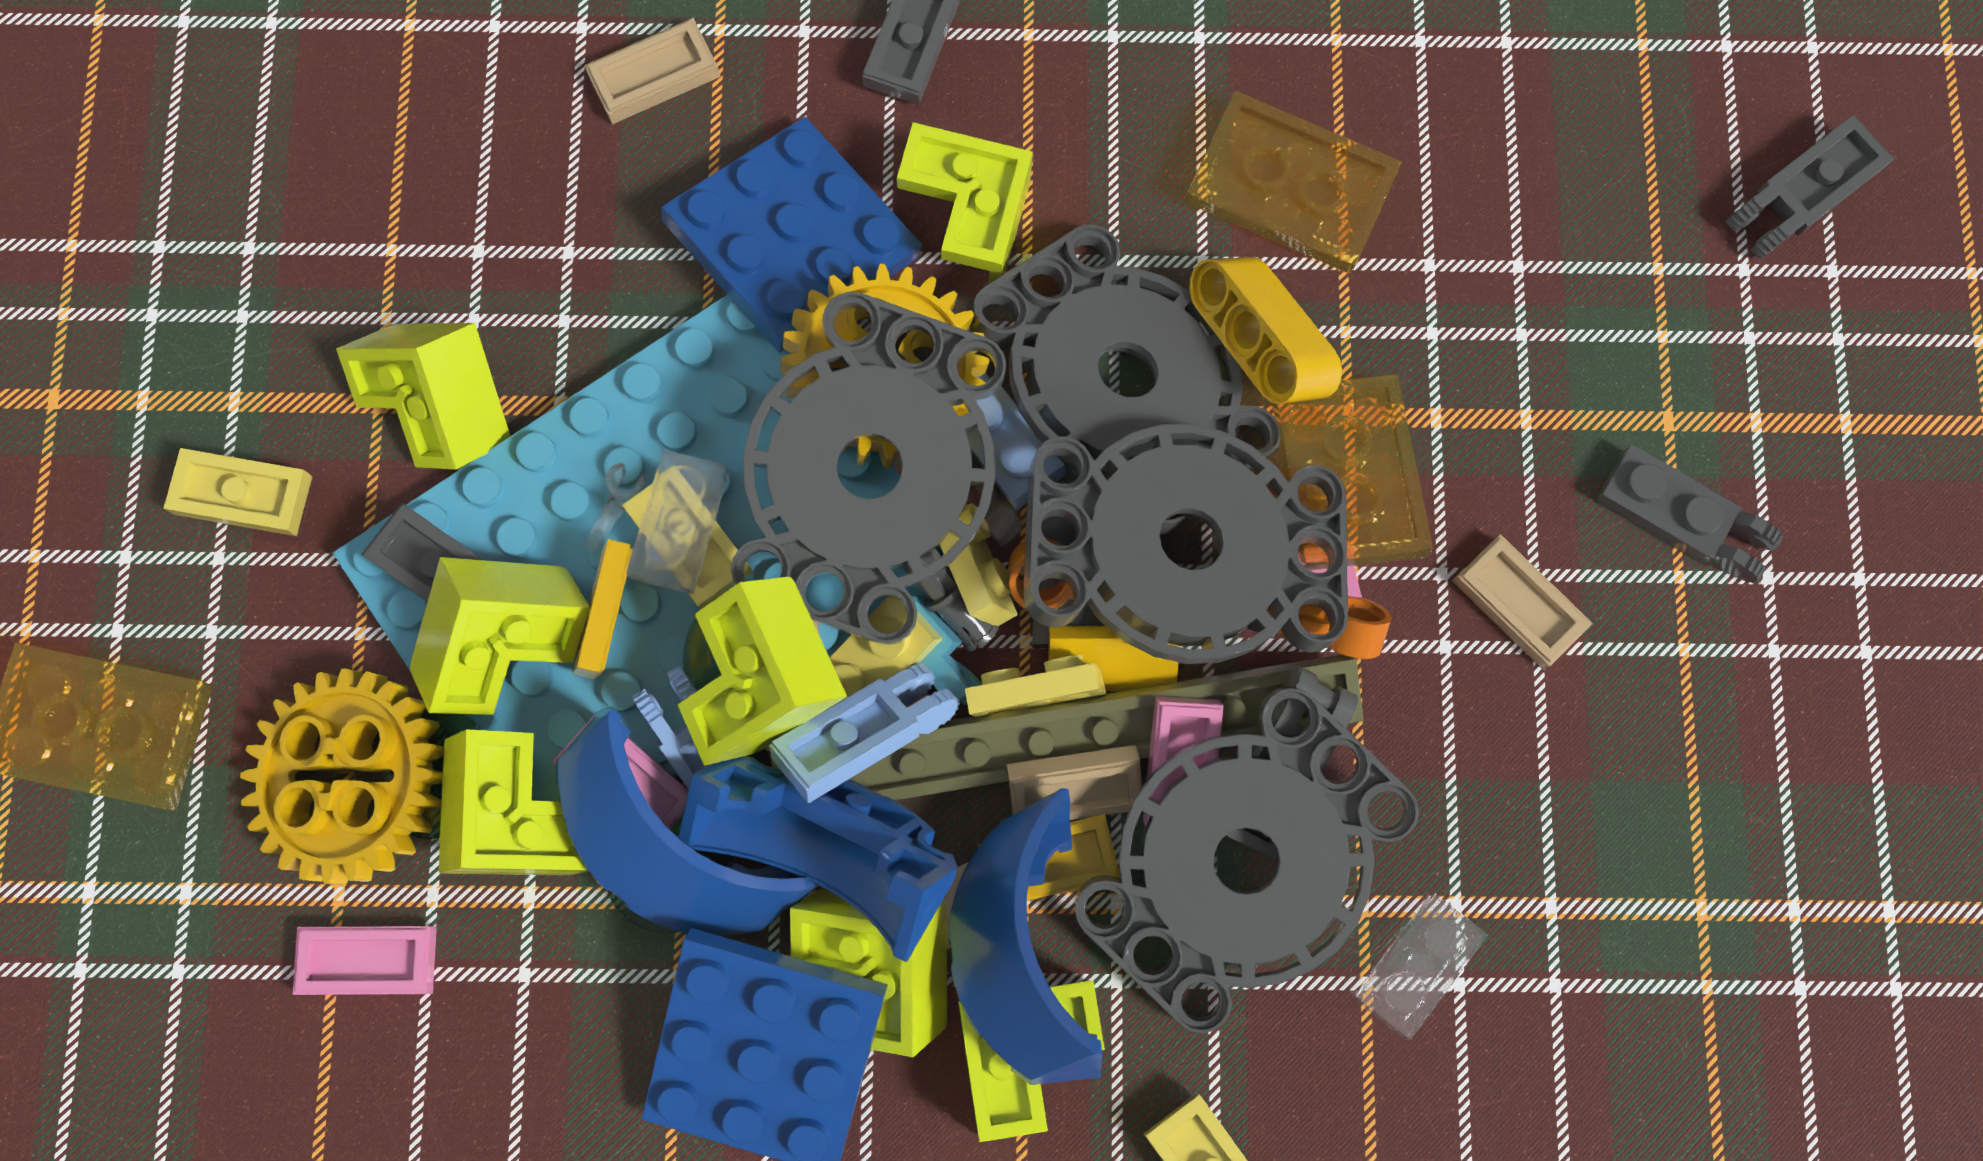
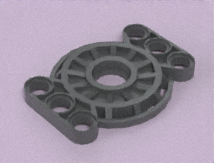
[969,225,1282,535]
[731,292,1006,645]
[1023,424,1348,664]
[1075,686,1419,1033]

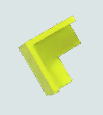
[897,122,1033,284]
[336,323,510,469]
[410,557,590,715]
[677,577,847,766]
[438,729,589,875]
[790,887,947,1057]
[959,980,1105,1142]

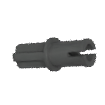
[902,549,999,651]

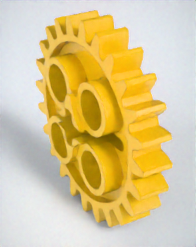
[780,264,989,469]
[240,669,444,885]

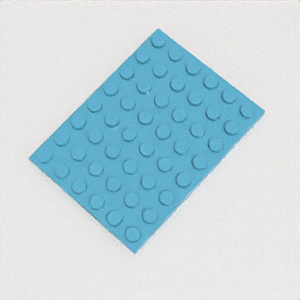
[333,295,944,802]

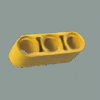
[1189,257,1342,404]

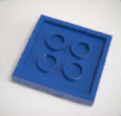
[661,117,923,353]
[641,928,888,1161]

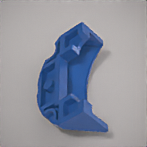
[556,707,816,936]
[678,757,957,962]
[948,788,1103,1085]

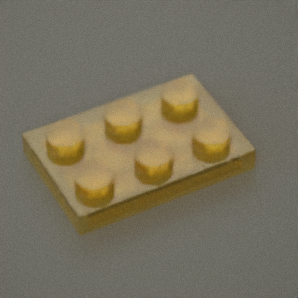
[1184,90,1402,274]
[1272,374,1433,571]
[0,643,213,812]

